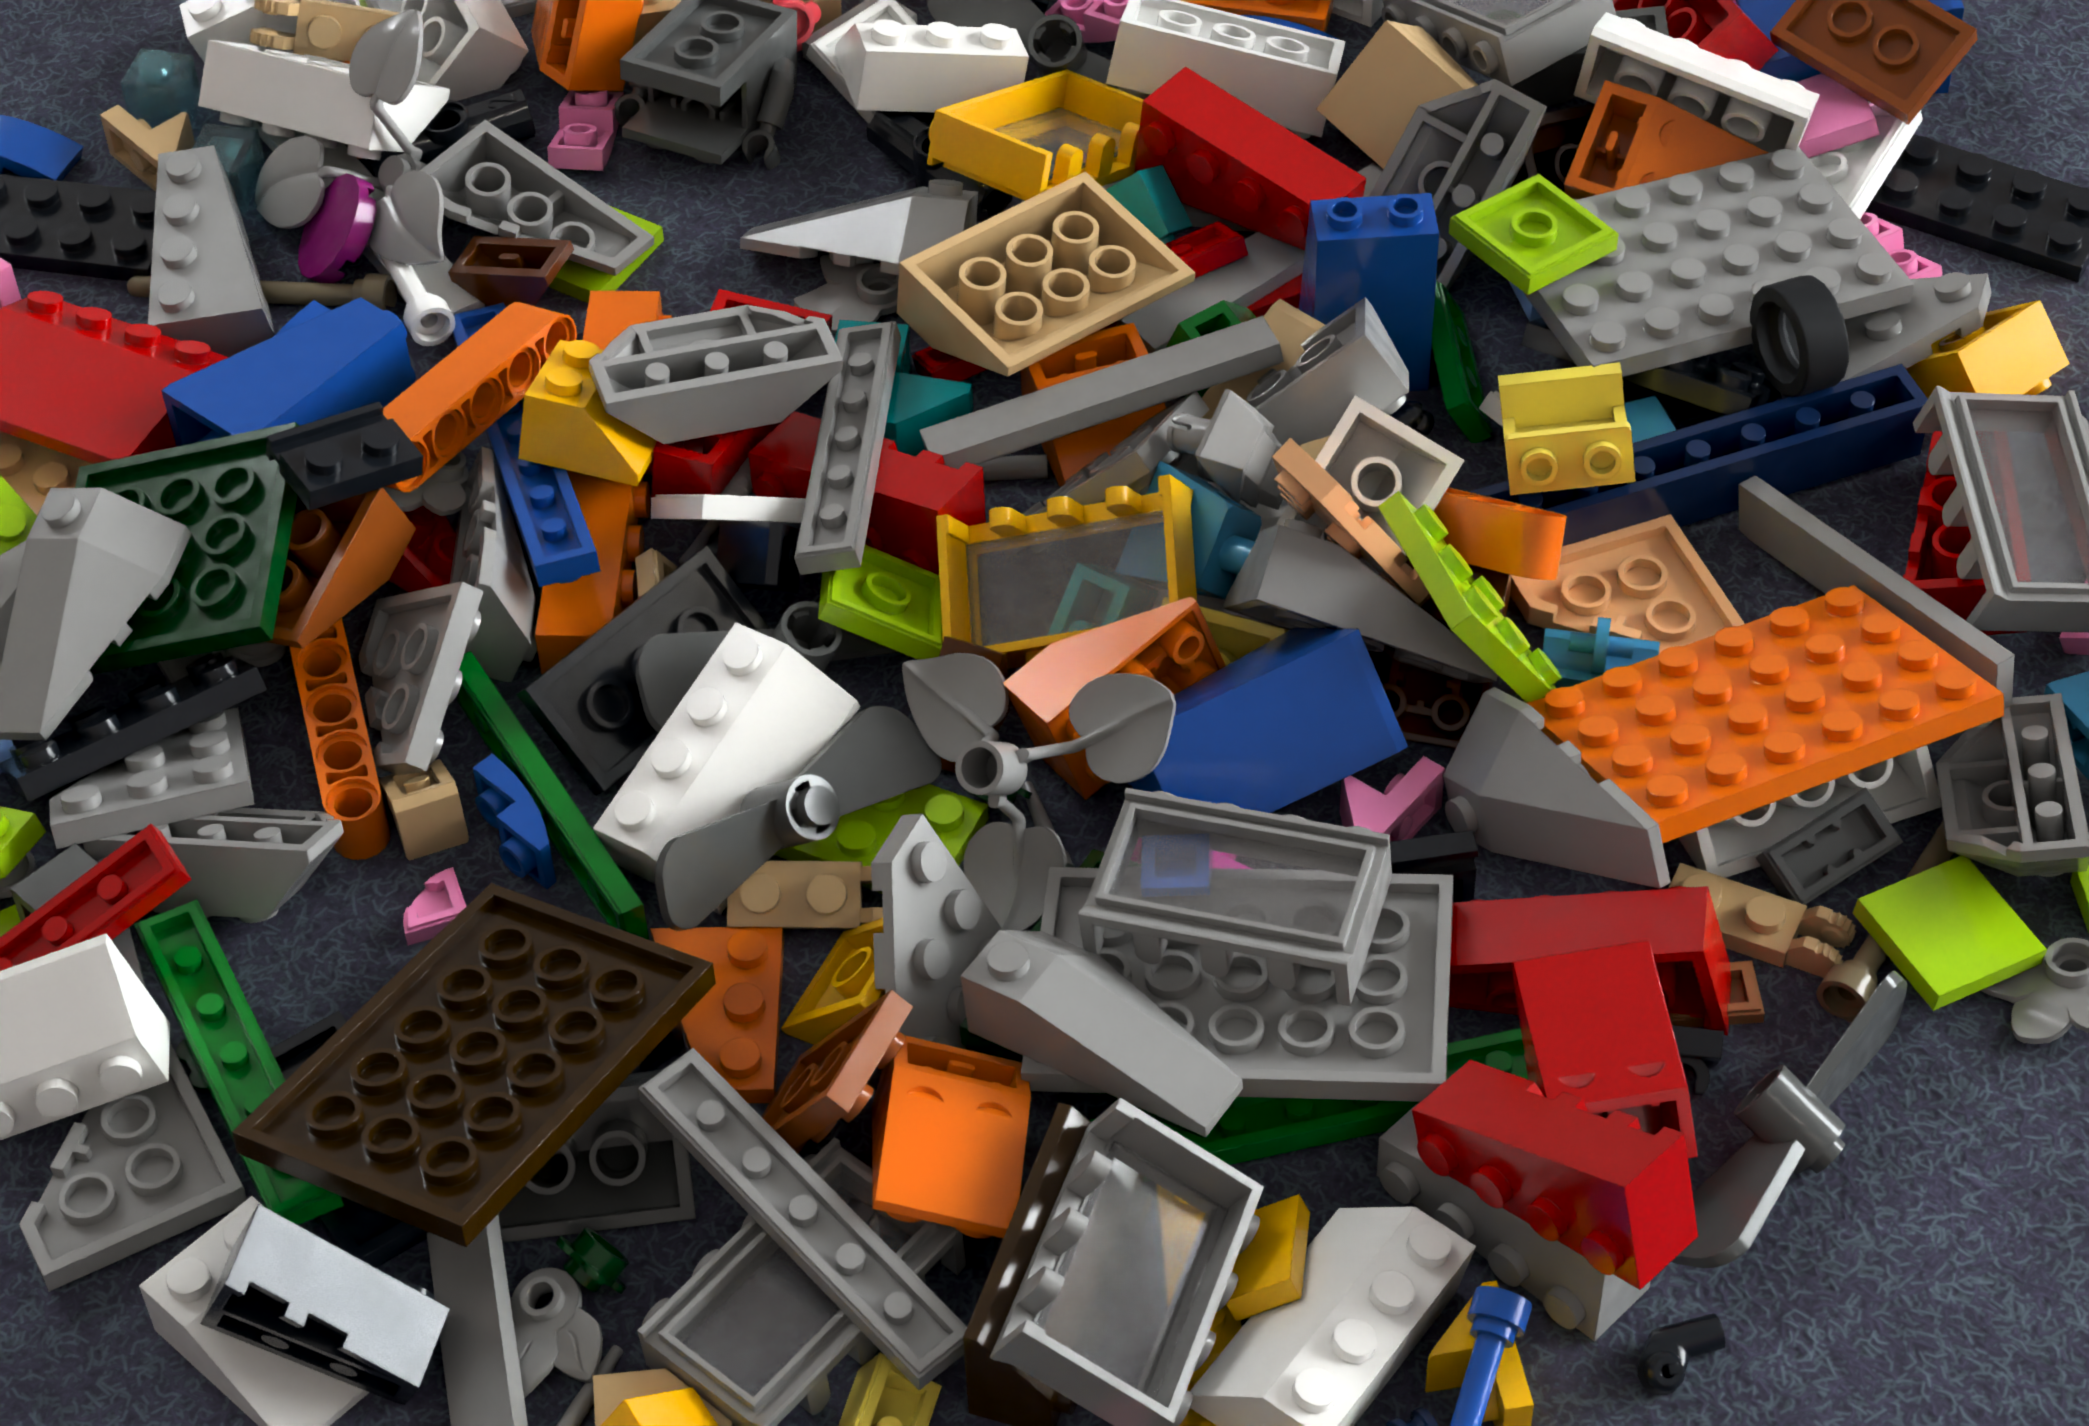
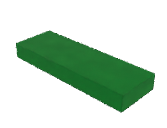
[1432,280,1493,443]

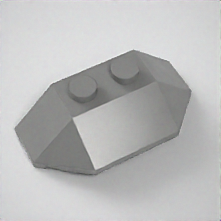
[1369,79,1547,291]
[589,305,844,444]
[1936,693,2089,877]
[83,807,344,923]

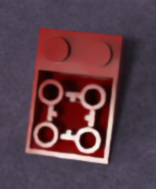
[1511,940,1698,1158]

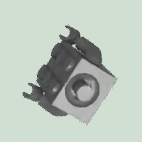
[614,0,797,170]

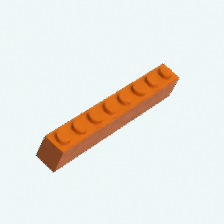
[535,291,672,674]

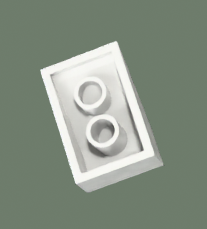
[139,1196,370,1426]

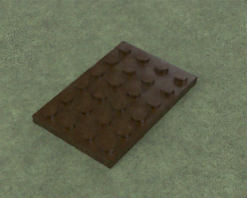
[232,883,716,1247]

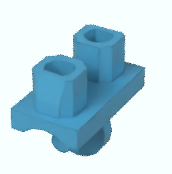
[1542,617,1660,688]

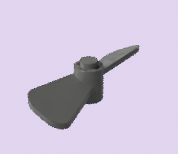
[927,0,1146,99]
[636,601,898,733]
[655,706,942,931]
[1671,971,1907,1268]

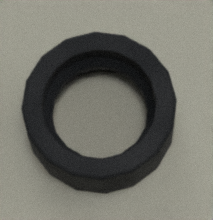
[1750,275,1849,397]

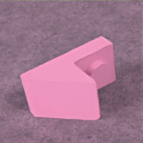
[1340,756,1445,842]

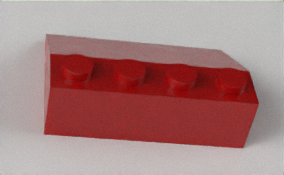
[0,291,228,464]

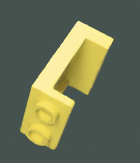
[1498,362,1636,495]

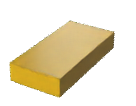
[1226,1194,1310,1321]

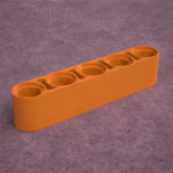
[383,302,577,492]
[1434,487,1567,580]
[289,618,390,860]

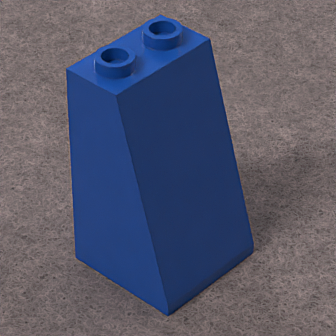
[1299,193,1439,391]
[161,297,416,447]
[1128,628,1408,813]

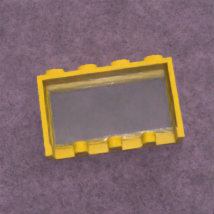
[927,69,1144,201]
[936,474,1197,669]

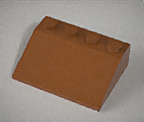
[266,487,416,649]

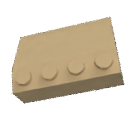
[897,171,1195,377]

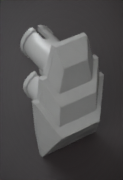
[1167,389,1283,510]

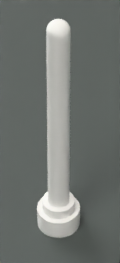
[346,169,456,346]

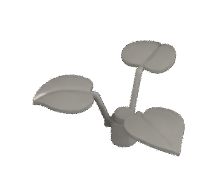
[255,9,445,265]
[902,653,1176,931]

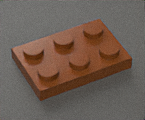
[1770,0,1978,125]
[761,989,913,1154]

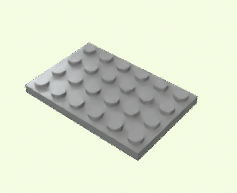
[1523,146,1914,377]
[1021,867,1453,1102]

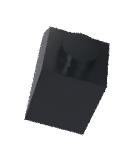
[708,521,800,593]

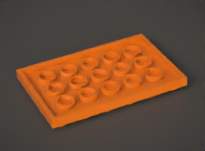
[1527,585,2004,843]

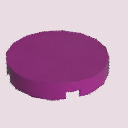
[298,173,377,283]

